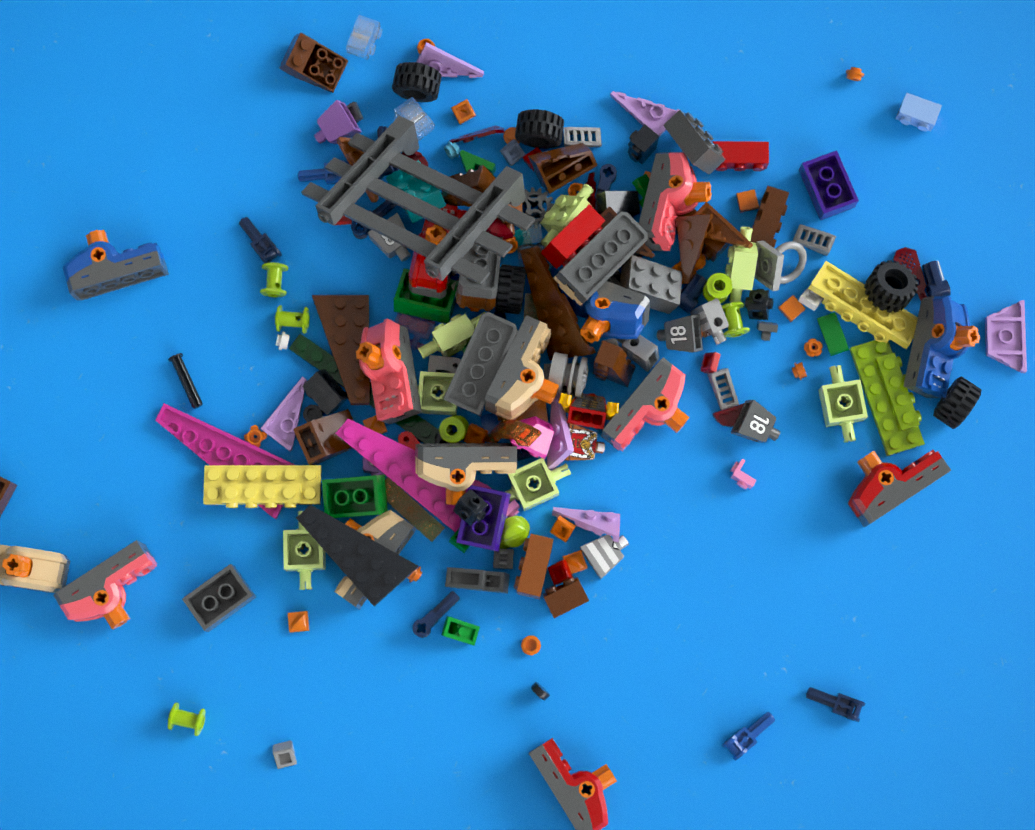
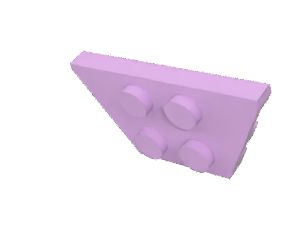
[985,300,1027,373]

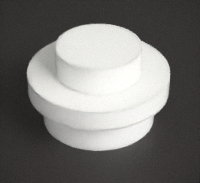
[275,331,290,350]

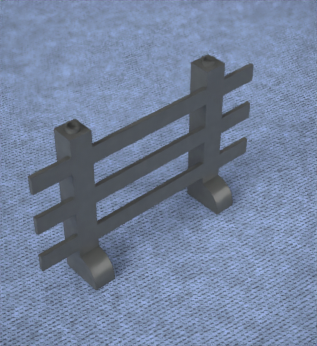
[301,116,535,285]

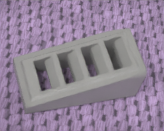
[563,127,602,148]
[793,224,836,256]
[708,368,739,410]

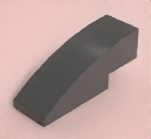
[445,567,510,594]

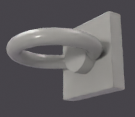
[754,240,807,291]

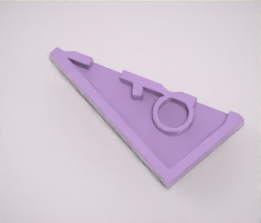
[416,42,484,78]
[610,91,680,137]
[261,376,307,452]
[547,393,574,470]
[552,507,620,542]

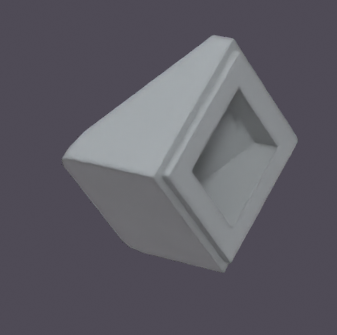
[273,741,297,769]

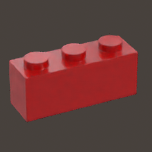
[712,141,769,171]

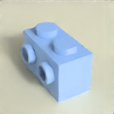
[896,93,942,132]

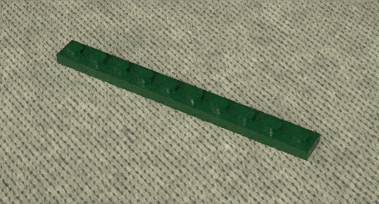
[289,334,445,444]

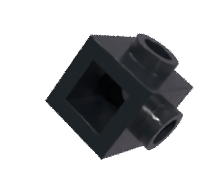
[745,289,773,320]
[453,489,488,526]

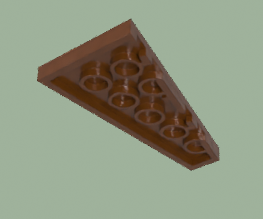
[520,246,596,361]
[312,295,370,405]

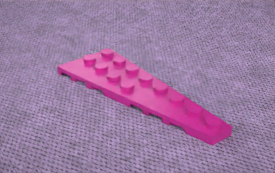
[156,403,295,519]
[335,419,491,532]

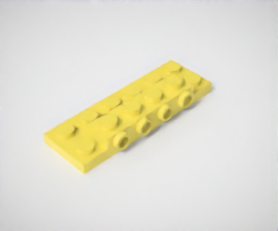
[808,261,918,349]
[203,465,321,508]

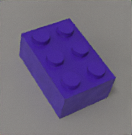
[799,150,859,220]
[456,485,511,552]

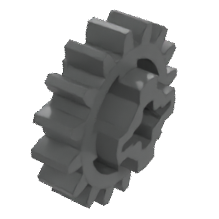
[522,187,554,229]

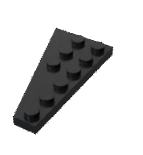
[296,505,419,607]

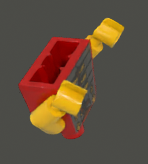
[558,393,619,429]

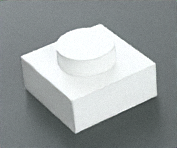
[798,287,824,311]

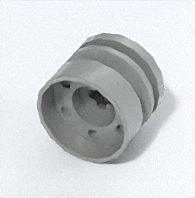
[549,352,588,398]

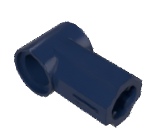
[922,261,951,297]
[679,274,707,313]

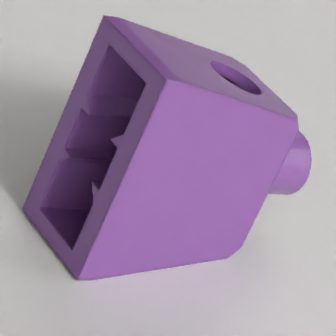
[314,100,362,145]

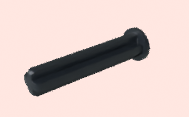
[168,353,203,409]

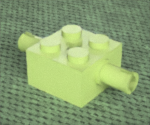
[540,184,594,247]
[725,227,758,302]
[418,312,485,359]
[818,365,868,443]
[418,371,457,415]
[505,458,571,511]
[283,511,326,590]

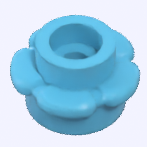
[444,141,460,159]

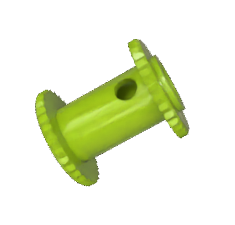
[260,262,288,297]
[703,273,733,304]
[722,302,750,337]
[275,305,310,334]
[439,415,469,443]
[168,703,206,736]

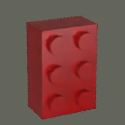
[541,204,606,269]

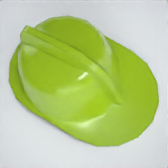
[499,516,530,549]

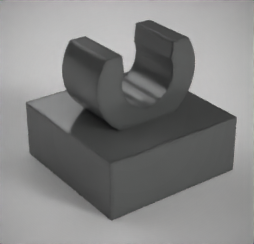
[757,321,778,341]
[493,549,514,569]

